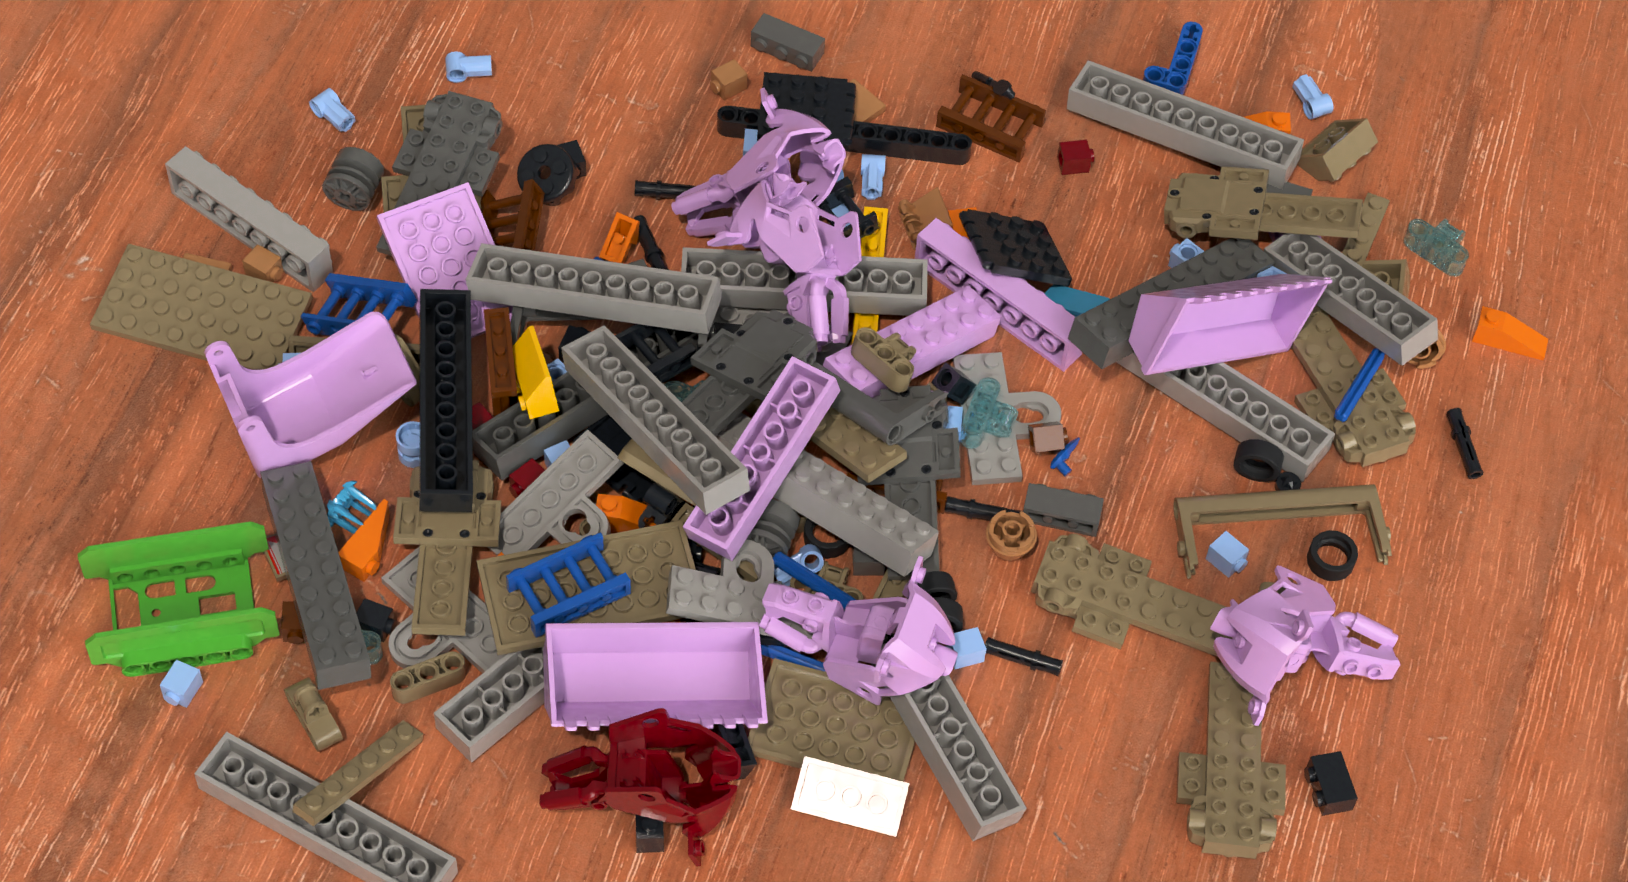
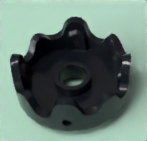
[517,144,580,206]

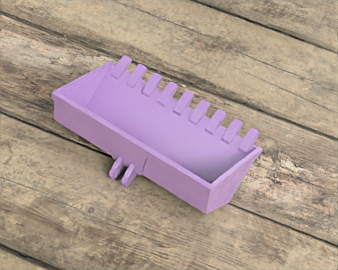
[1129,274,1332,375]
[543,622,768,731]

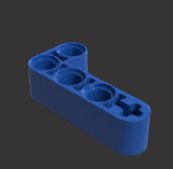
[1143,22,1203,95]

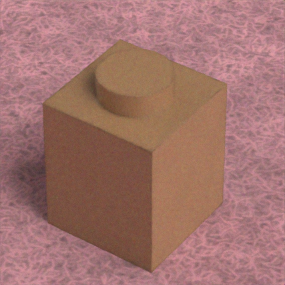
[710,59,747,101]
[242,244,284,283]

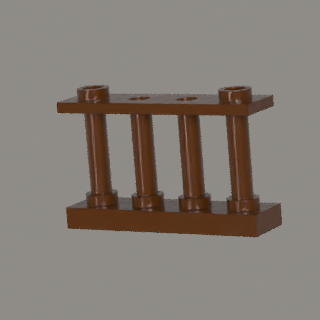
[936,74,1046,163]
[480,179,545,251]
[483,307,517,417]

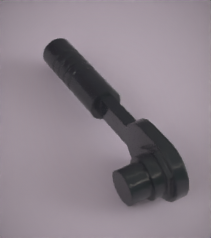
[972,71,1015,100]

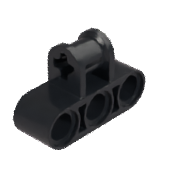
[638,482,690,528]

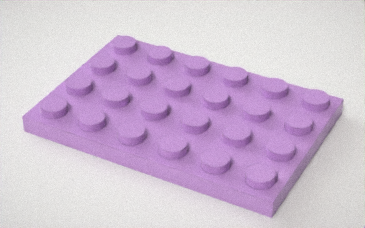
[376,182,513,338]

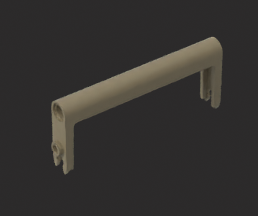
[1173,484,1392,579]

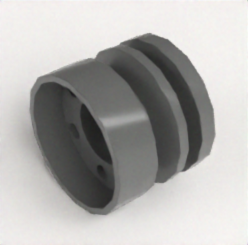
[322,147,384,211]
[746,499,800,557]

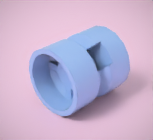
[395,421,419,468]

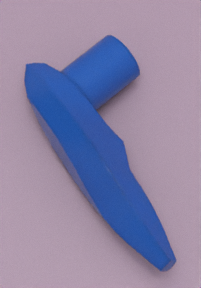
[1050,437,1080,477]

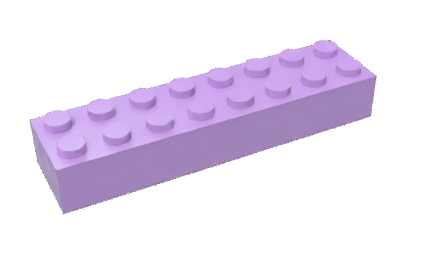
[915,218,1082,372]
[823,285,1002,398]
[683,356,840,561]

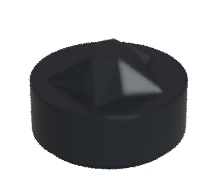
[1275,472,1301,491]

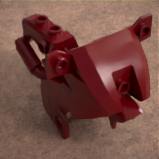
[539,708,741,867]

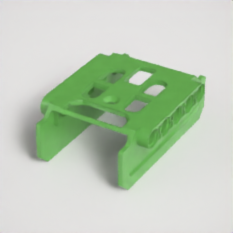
[78,521,279,677]

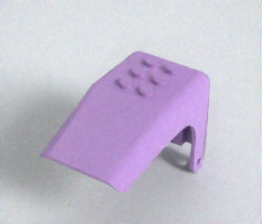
[204,312,417,478]

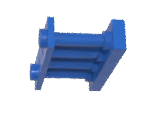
[300,273,417,336]
[506,532,631,638]

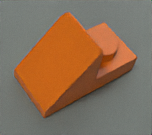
[599,212,640,264]

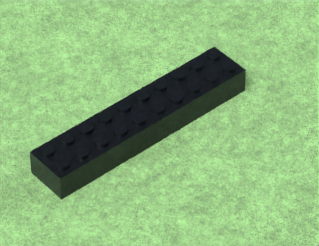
[419,289,473,512]

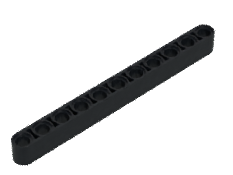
[717,106,972,165]

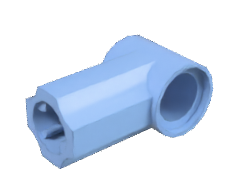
[445,51,492,83]
[1292,74,1334,120]
[309,88,355,132]
[861,154,886,200]
[774,544,824,586]

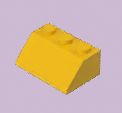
[513,326,559,419]

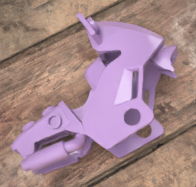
[671,88,846,237]
[707,172,862,353]
[759,556,958,705]
[1210,565,1400,726]

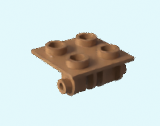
[898,187,953,250]

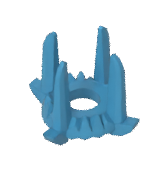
[327,480,377,534]

